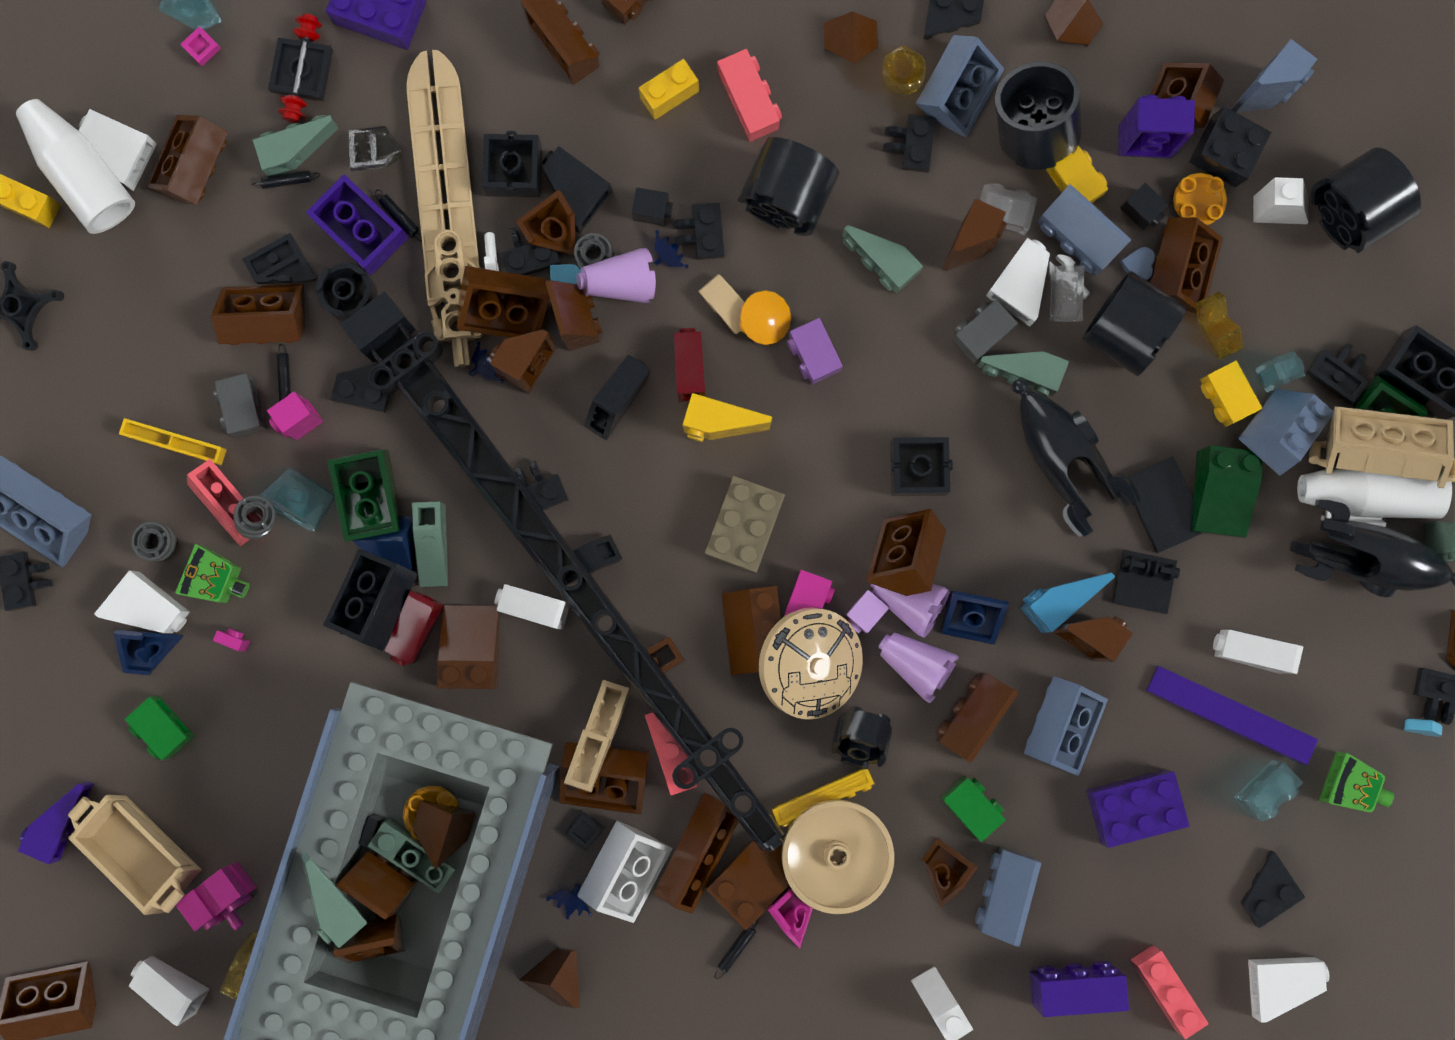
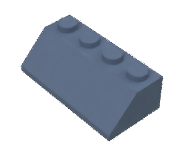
[0,456,92,568]

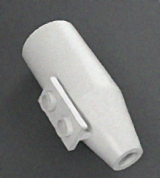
[16,99,135,234]
[1297,467,1452,527]

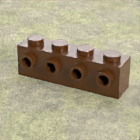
[654,793,740,914]

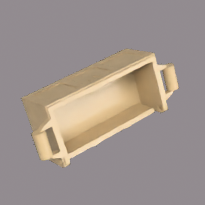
[1309,406,1455,488]
[68,795,202,915]

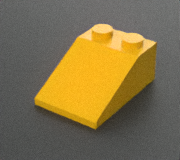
[683,393,772,442]

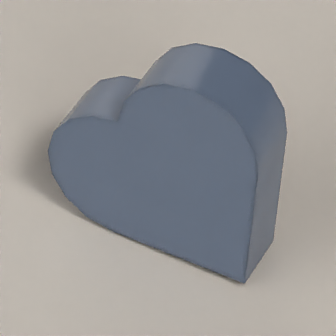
[1120,247,1155,281]

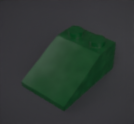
[1337,375,1428,455]
[1192,445,1262,538]
[327,449,400,542]

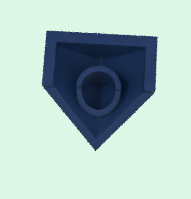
[352,516,416,571]
[113,630,183,675]

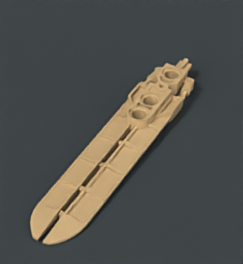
[407,50,484,367]

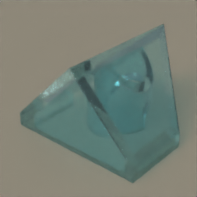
[158,0,222,30]

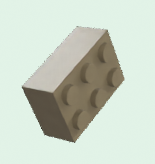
[705,476,785,574]

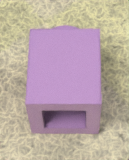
[845,590,889,634]

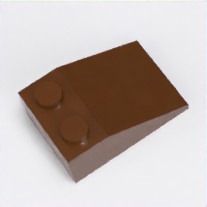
[545,280,602,351]
[437,605,499,689]
[706,840,789,930]
[337,850,419,920]
[333,914,405,963]

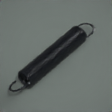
[251,170,320,189]
[375,189,422,242]
[277,344,291,402]
[714,919,759,979]

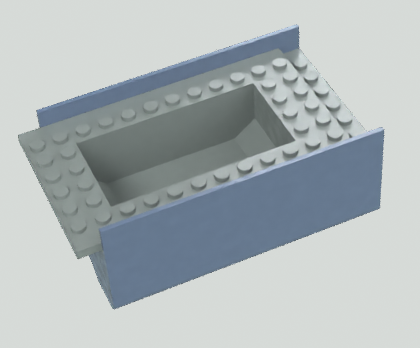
[224,682,559,1040]

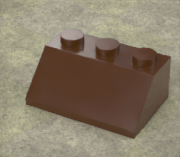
[521,0,600,85]
[146,115,228,205]
[942,198,1007,271]
[1150,217,1223,314]
[457,266,550,338]
[211,284,305,345]
[490,330,557,394]
[866,508,946,596]
[722,586,781,675]
[1053,616,1133,662]
[936,673,1019,763]
[559,742,649,815]
[0,961,96,1040]

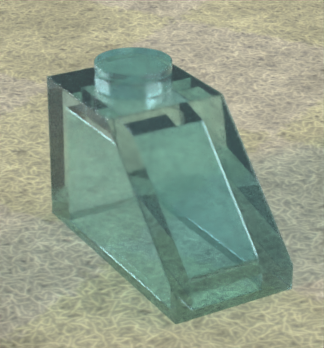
[1255,351,1305,393]

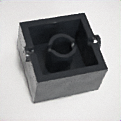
[1189,106,1271,187]
[482,131,542,197]
[890,437,953,496]

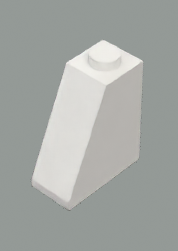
[79,109,157,191]
[1253,177,1309,224]
[986,238,1050,327]
[94,570,190,633]
[494,584,570,630]
[1213,630,1303,674]
[129,956,210,1026]
[1248,957,1329,1023]
[911,966,973,1040]

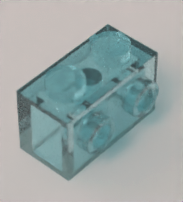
[1234,760,1303,822]

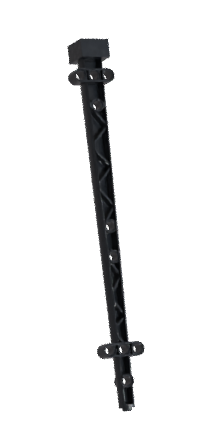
[340,291,784,852]

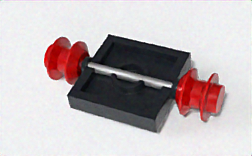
[268,14,333,123]

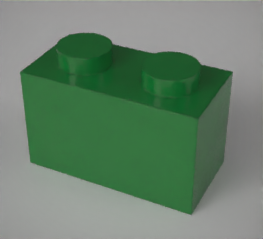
[125,696,195,760]
[940,776,1006,842]

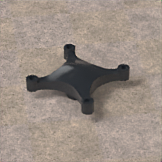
[0,261,64,351]

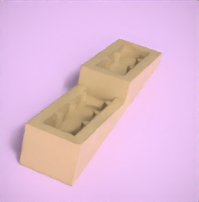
[564,680,631,793]

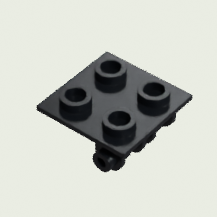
[1113,550,1180,614]

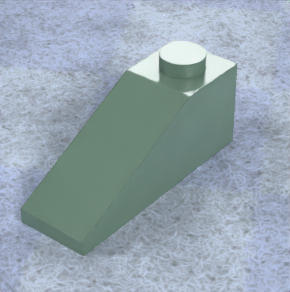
[301,852,367,948]

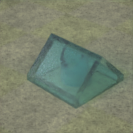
[259,467,335,531]

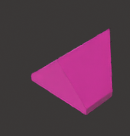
[768,887,813,949]

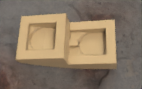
[698,274,745,334]

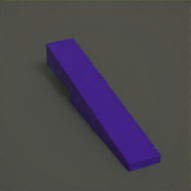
[1146,666,1318,765]

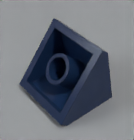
[941,591,1009,645]

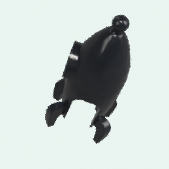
[1012,378,1141,537]
[1290,499,1455,598]

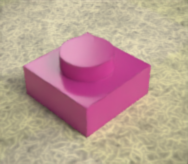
[180,26,221,66]
[213,628,250,651]

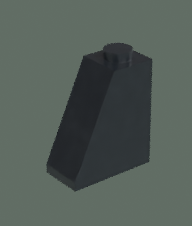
[542,146,612,233]
[584,355,651,441]

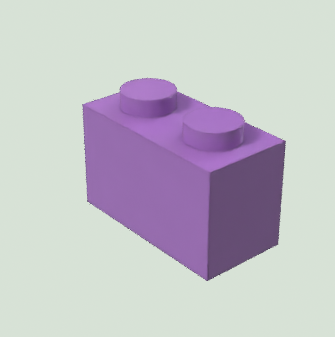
[787,318,843,385]

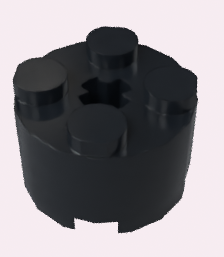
[316,262,378,321]
[831,706,892,769]

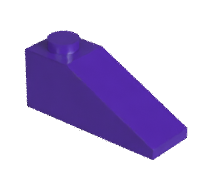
[18,782,94,864]

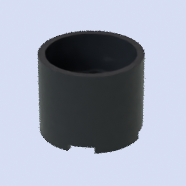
[995,62,1081,170]
[738,137,839,236]
[1311,148,1421,253]
[1082,270,1186,376]

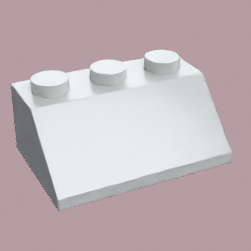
[577,821,673,923]

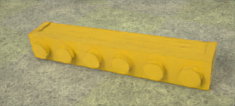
[119,418,227,466]
[772,769,874,827]

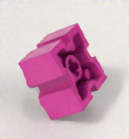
[176,862,257,932]

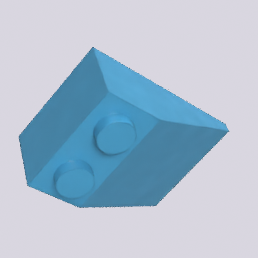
[1020,573,1115,633]

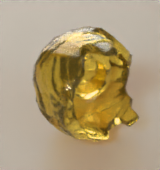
[882,45,926,94]

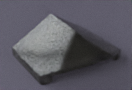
[349,126,402,172]

